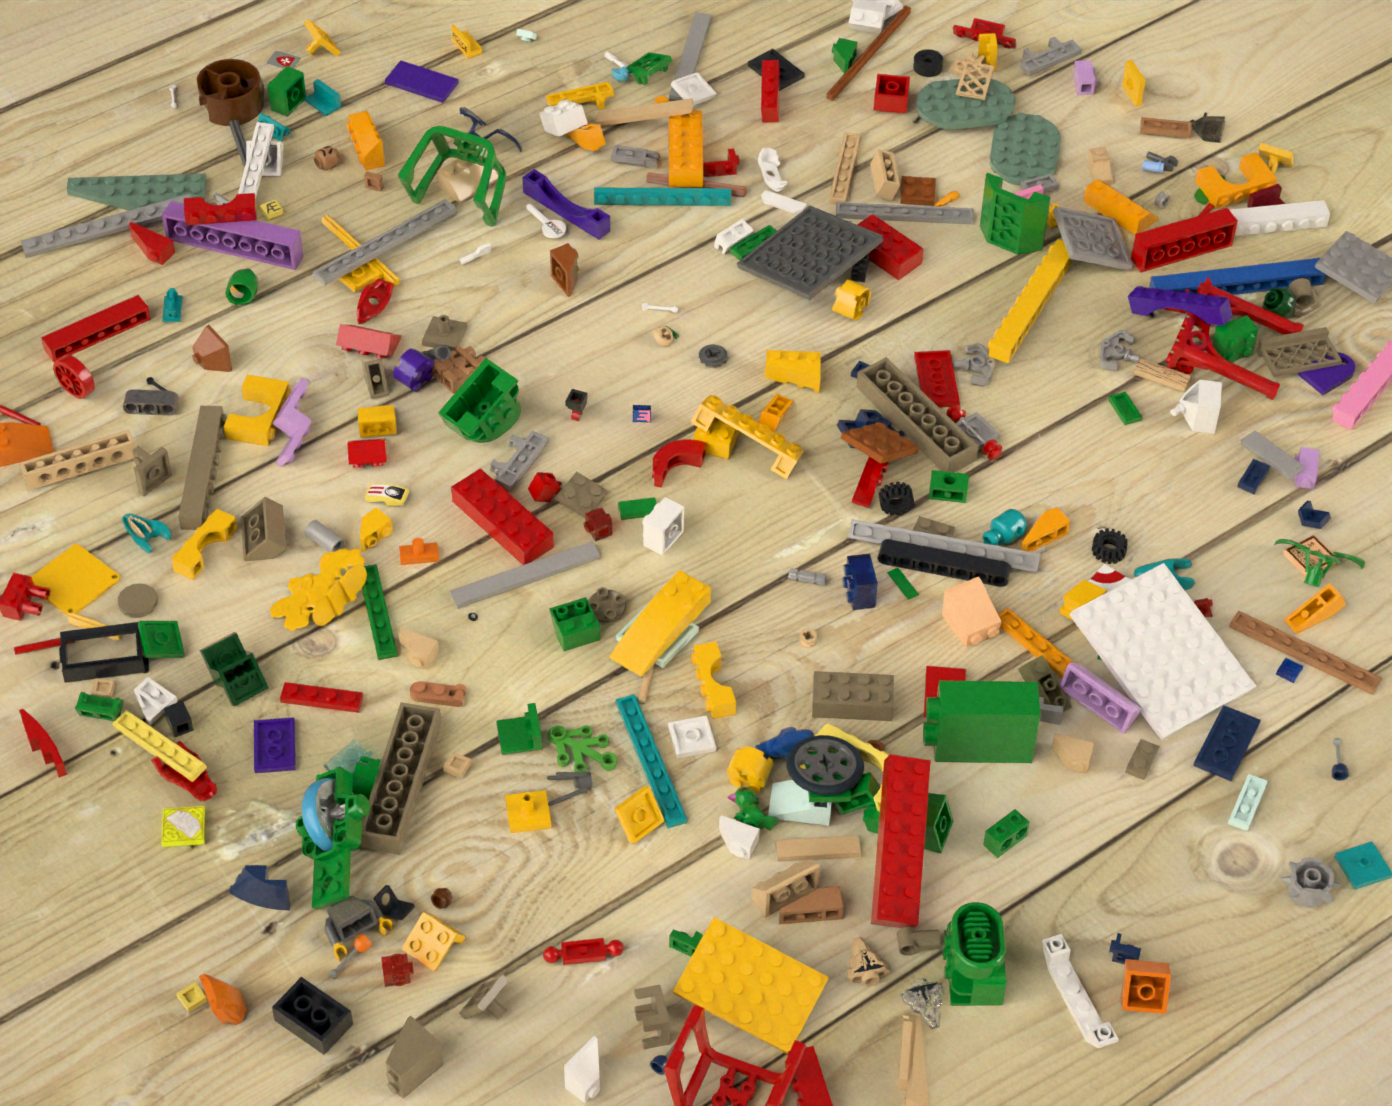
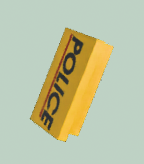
[451,24,482,58]

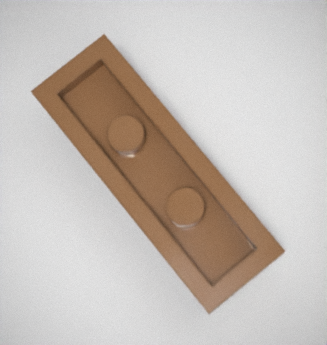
[1140,117,1191,138]

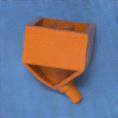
[1121,959,1171,1014]

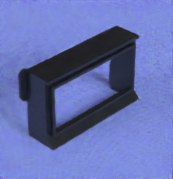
[59,622,149,683]

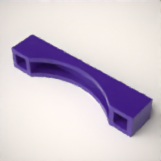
[522,169,610,240]
[1128,286,1233,326]

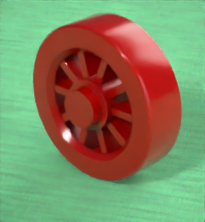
[53,354,95,399]

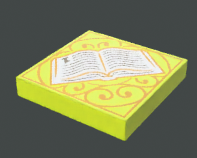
[161,806,206,847]

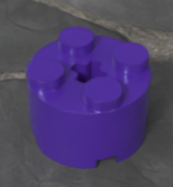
[393,348,434,392]

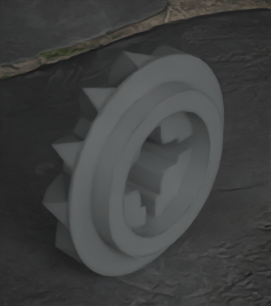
[699,344,728,368]

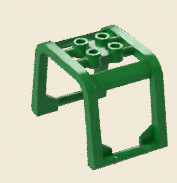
[398,126,507,227]

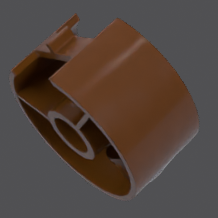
[197,59,265,126]

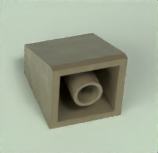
[385,1016,443,1099]

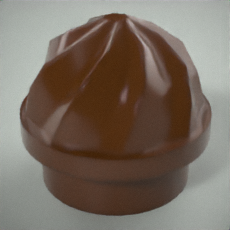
[431,888,453,909]

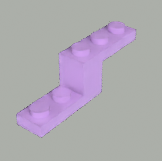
[272,378,312,467]

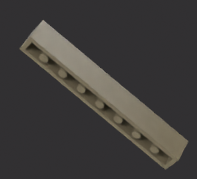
[178,405,227,530]

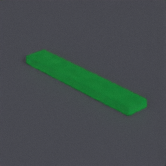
[362,564,398,660]

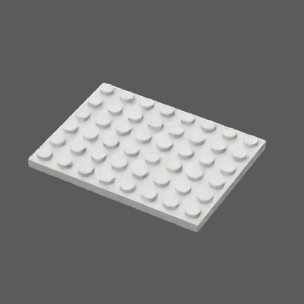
[1070,563,1256,741]

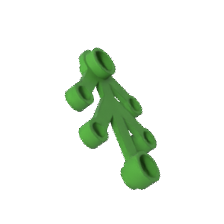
[548,725,617,772]

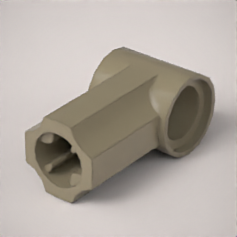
[897,927,941,955]

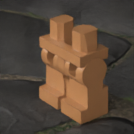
[432,346,485,394]

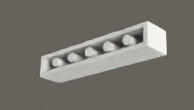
[1230,200,1330,236]

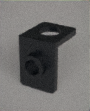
[374,885,415,920]

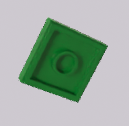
[138,621,185,658]

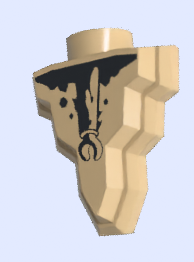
[847,937,890,987]

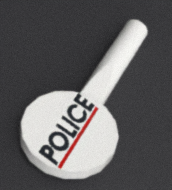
[527,204,566,238]

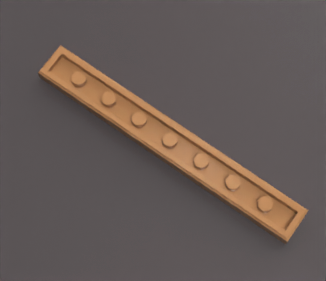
[1229,611,1382,695]

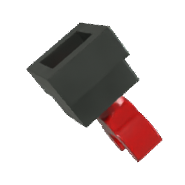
[565,389,588,421]

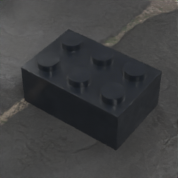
[272,977,353,1055]

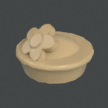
[653,326,673,347]

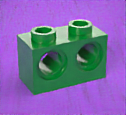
[983,809,1030,858]

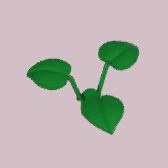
[1274,539,1365,587]

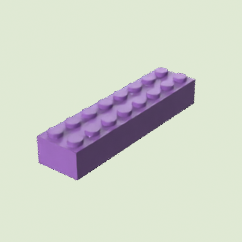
[162,201,304,270]

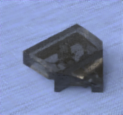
[1189,112,1226,143]

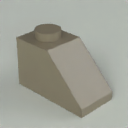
[362,359,389,398]

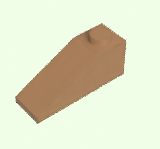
[779,886,843,925]

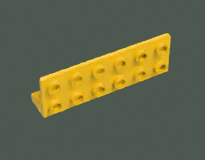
[691,395,804,479]

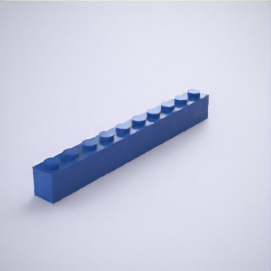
[1149,258,1326,295]

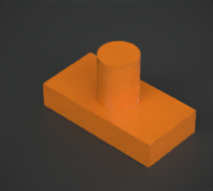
[399,538,439,565]

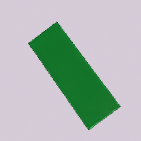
[887,568,919,600]

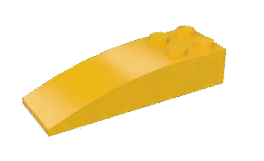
[610,570,711,677]

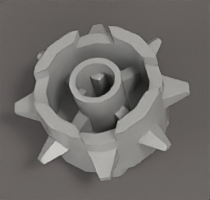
[1281,857,1340,907]

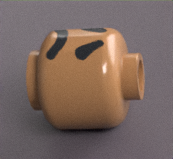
[314,146,340,171]

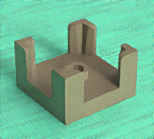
[634,985,670,1049]

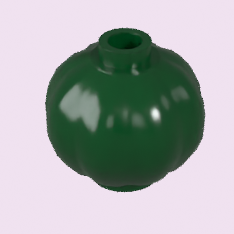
[1263,287,1296,318]

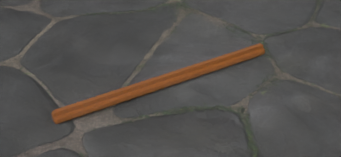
[826,6,911,101]

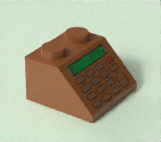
[550,243,579,297]

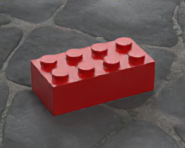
[857,214,924,281]

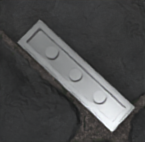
[1241,431,1304,479]

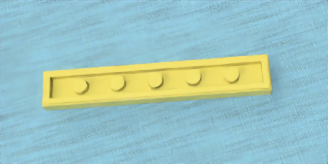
[112,710,207,782]

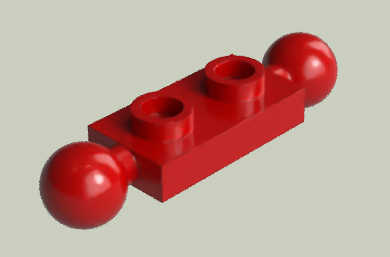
[543,938,624,965]

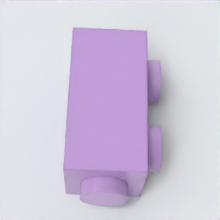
[1073,60,1098,95]
[1292,447,1319,489]

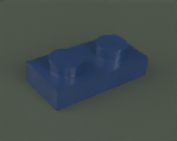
[1237,459,1270,494]

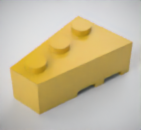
[765,350,821,393]

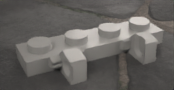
[1020,37,1082,76]
[490,430,549,491]

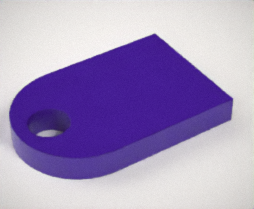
[1297,352,1355,396]

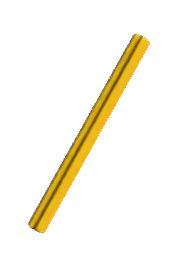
[322,215,400,287]

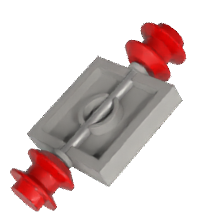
[946,405,1002,460]

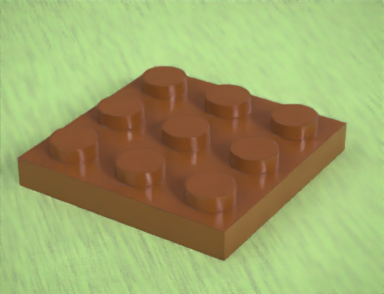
[841,422,919,463]

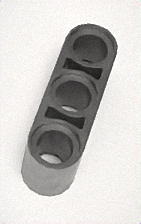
[123,390,179,416]

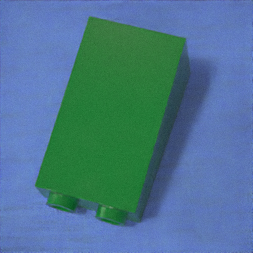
[862,786,954,853]

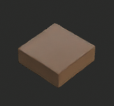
[364,171,384,192]

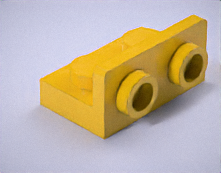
[978,33,997,72]

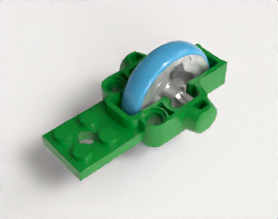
[296,766,370,910]

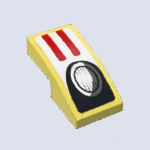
[365,483,409,506]

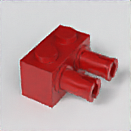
[0,572,50,621]

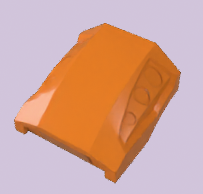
[199,974,247,1026]

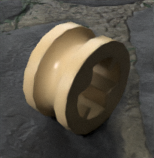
[799,628,817,648]

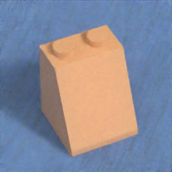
[942,576,1001,647]

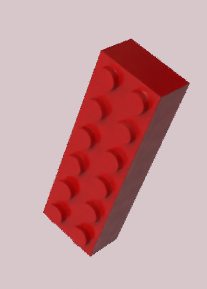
[1131,207,1238,272]
[451,468,554,565]

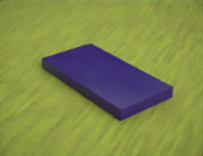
[385,60,459,103]

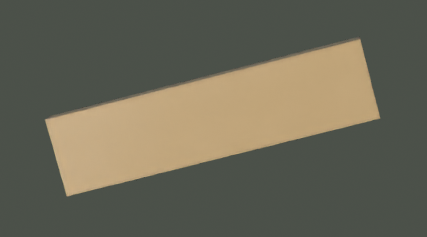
[776,836,861,861]

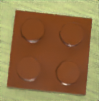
[900,176,936,206]

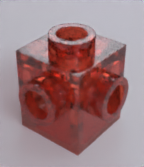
[381,954,414,987]

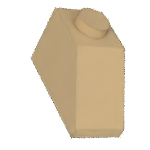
[1052,733,1094,773]

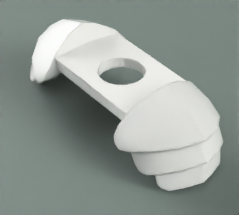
[758,148,788,192]

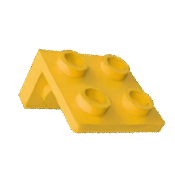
[357,405,397,438]
[402,912,466,971]

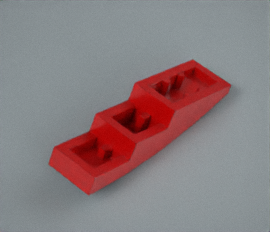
[19,709,67,777]

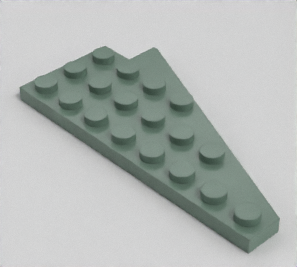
[67,173,206,211]

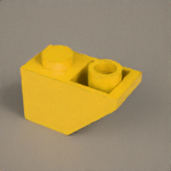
[360,507,393,552]

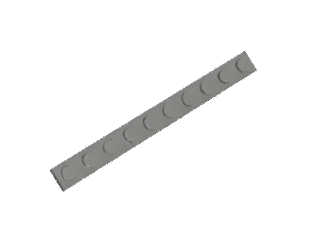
[21,194,192,258]
[313,199,457,286]
[848,519,1040,572]

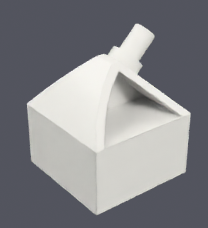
[1170,380,1222,434]

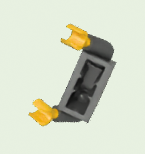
[325,896,393,961]

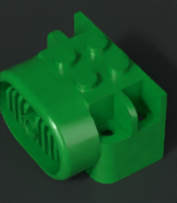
[438,358,521,443]
[942,902,1006,1006]

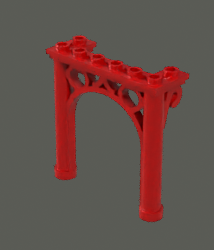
[1165,277,1304,400]

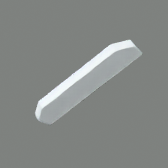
[761,190,807,214]

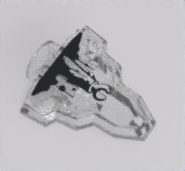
[900,978,944,1029]

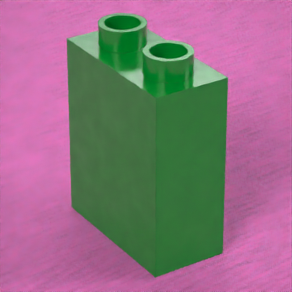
[923,681,1041,763]

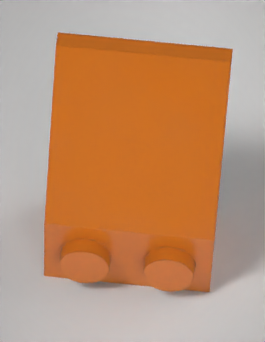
[0,422,54,467]

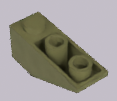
[1018,655,1072,712]

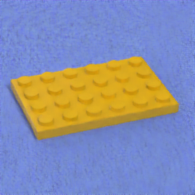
[673,917,829,1055]

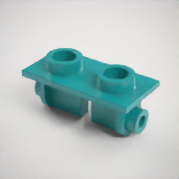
[258,112,290,142]
[162,288,182,322]

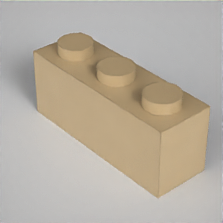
[870,149,900,201]

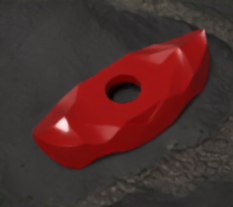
[356,278,394,324]

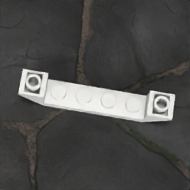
[1042,934,1119,1048]

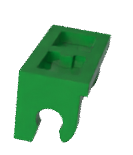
[75,692,124,721]
[352,756,381,800]

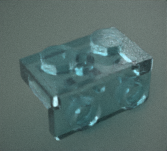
[324,739,373,773]

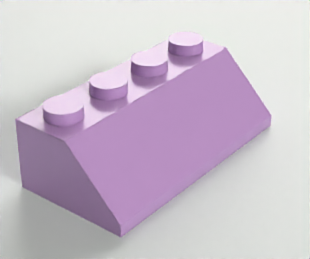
[1060,662,1142,734]

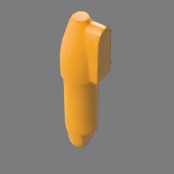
[934,191,960,207]

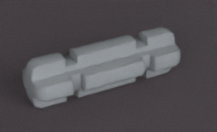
[788,568,826,586]

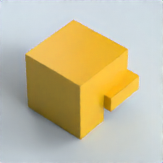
[1059,580,1107,620]

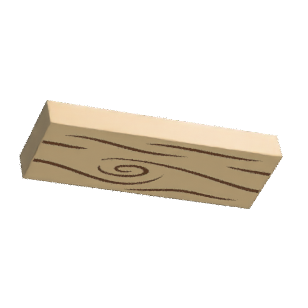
[1133,358,1191,392]

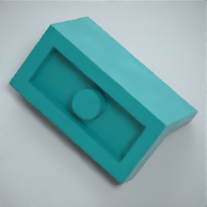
[304,79,341,116]

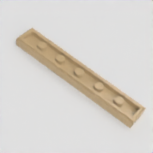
[595,98,694,127]
[829,132,861,205]

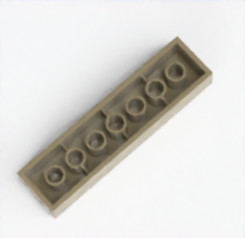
[856,357,978,472]
[360,702,441,855]

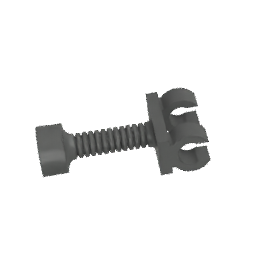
[421,345,451,361]

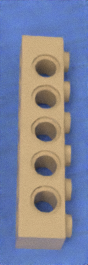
[19,430,135,491]

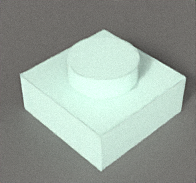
[516,29,537,42]

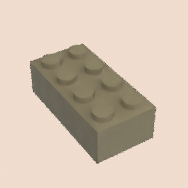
[812,671,894,721]

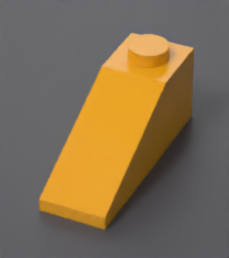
[566,123,606,152]
[758,394,793,433]
[1021,507,1071,552]
[1284,583,1347,634]

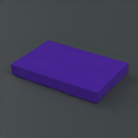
[254,717,296,773]

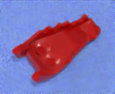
[151,741,217,802]

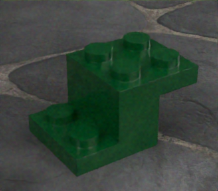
[199,632,269,706]

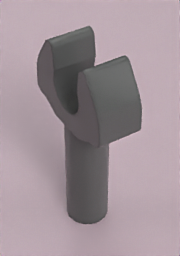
[1146,151,1178,172]

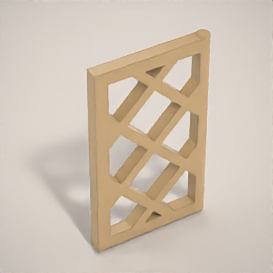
[956,61,994,100]

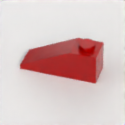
[129,222,175,265]

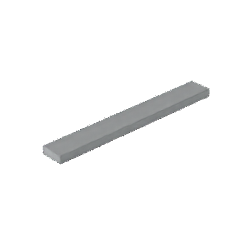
[669,12,711,100]
[836,202,974,225]
[450,541,600,608]

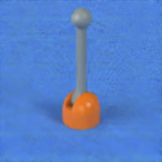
[330,934,372,978]

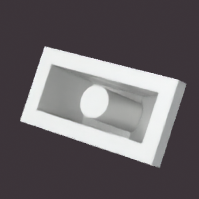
[719,815,760,860]

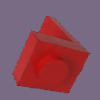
[703,148,739,177]

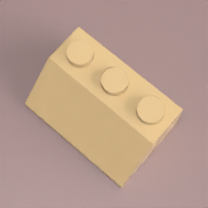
[437,155,498,204]
[751,860,820,917]

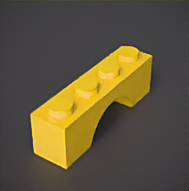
[172,509,238,580]
[690,641,736,719]

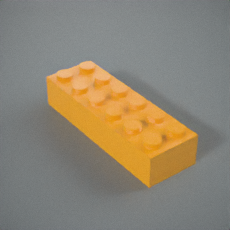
[669,110,703,187]

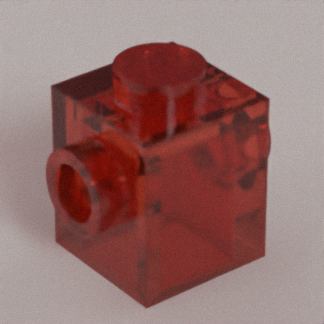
[583,508,612,542]

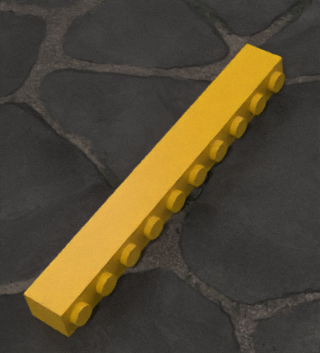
[987,239,1074,363]

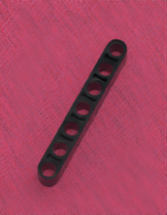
[877,539,1011,587]

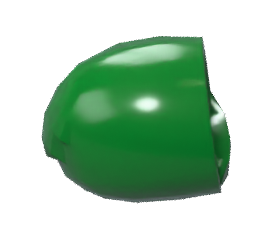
[225,268,258,305]

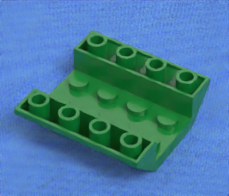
[979,173,1050,255]

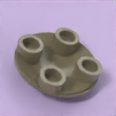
[588,587,626,622]

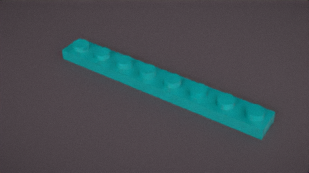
[594,187,731,206]

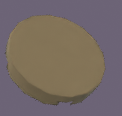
[118,583,158,618]

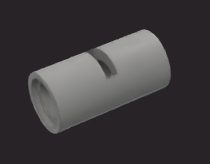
[305,520,345,552]

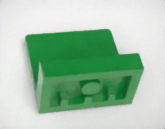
[496,703,542,755]

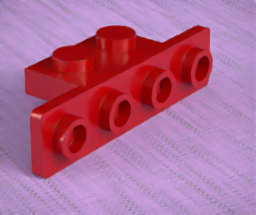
[953,18,1017,49]
[852,456,889,508]

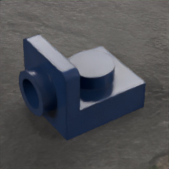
[1109,933,1141,964]

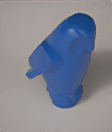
[755,727,814,760]

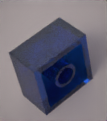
[842,553,878,610]

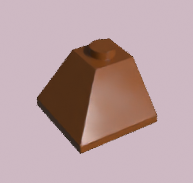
[192,325,232,372]

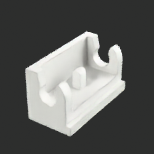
[714,219,754,254]

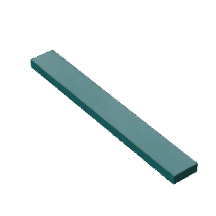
[616,694,687,828]

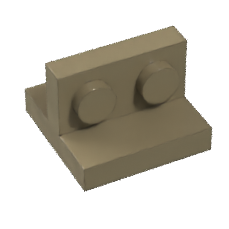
[133,446,172,496]

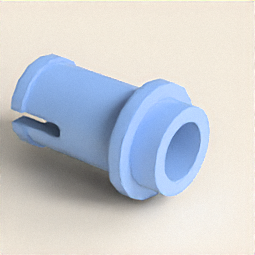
[1142,160,1164,174]

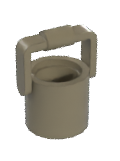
[1288,278,1321,318]

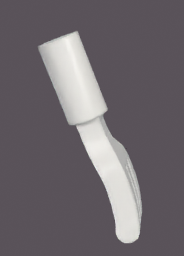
[604,52,629,69]
[460,243,492,265]

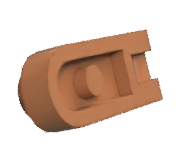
[410,681,467,707]

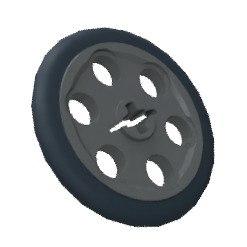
[786,735,864,795]

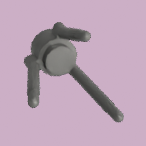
[547,771,592,806]

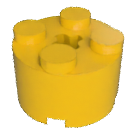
[832,279,871,321]
[727,746,774,793]

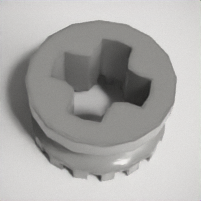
[1154,191,1170,209]

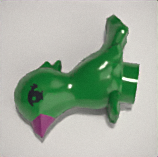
[727,787,779,831]

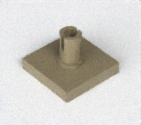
[422,315,467,351]
[459,974,508,1020]

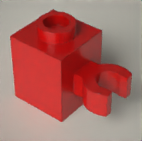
[527,472,562,502]

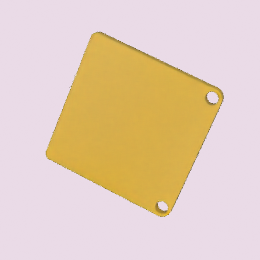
[31,543,120,616]

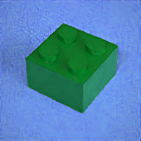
[268,66,306,117]
[1212,315,1259,362]

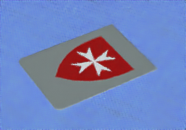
[267,51,301,68]

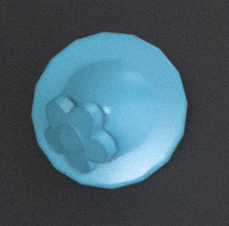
[611,66,631,81]

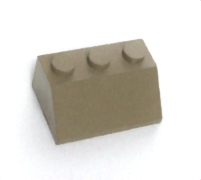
[241,497,286,561]

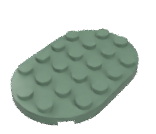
[916,78,1015,129]
[990,113,1060,186]

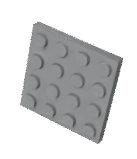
[1053,206,1133,270]
[1315,231,1392,304]

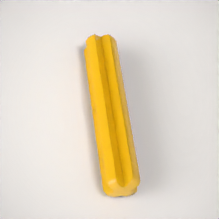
[68,613,122,641]

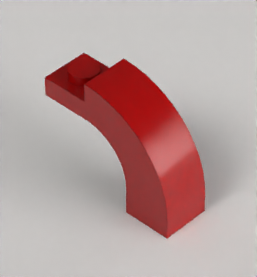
[652,439,706,488]

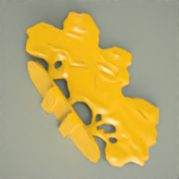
[270,548,367,631]

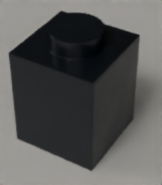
[164,701,194,737]

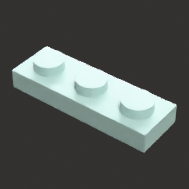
[1228,774,1268,831]

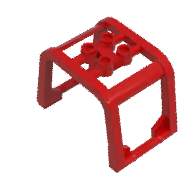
[664,1005,806,1106]

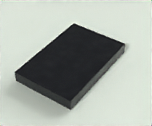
[748,48,805,91]

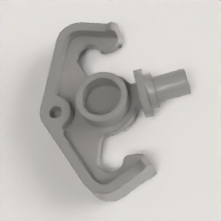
[1100,330,1140,371]
[953,343,995,386]

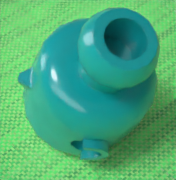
[982,509,1028,546]

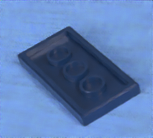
[1193,705,1261,781]

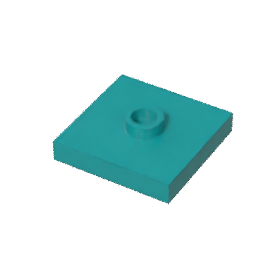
[1334,841,1392,890]

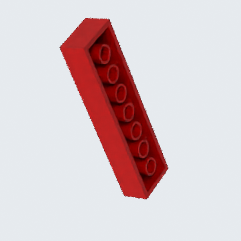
[871,754,931,928]

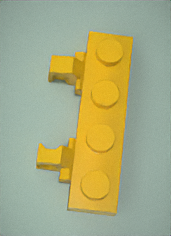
[546,81,614,110]

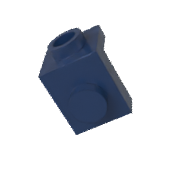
[1298,501,1331,529]

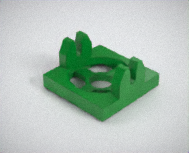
[626,52,672,85]

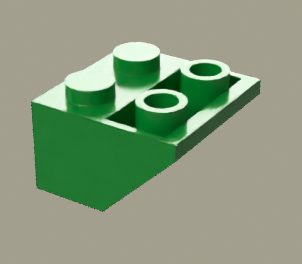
[549,597,600,651]

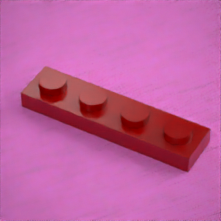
[280,682,363,713]

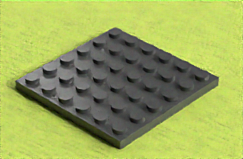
[737,205,883,300]

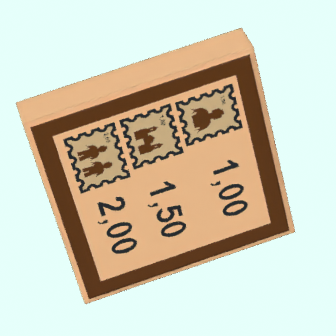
[1283,534,1338,576]

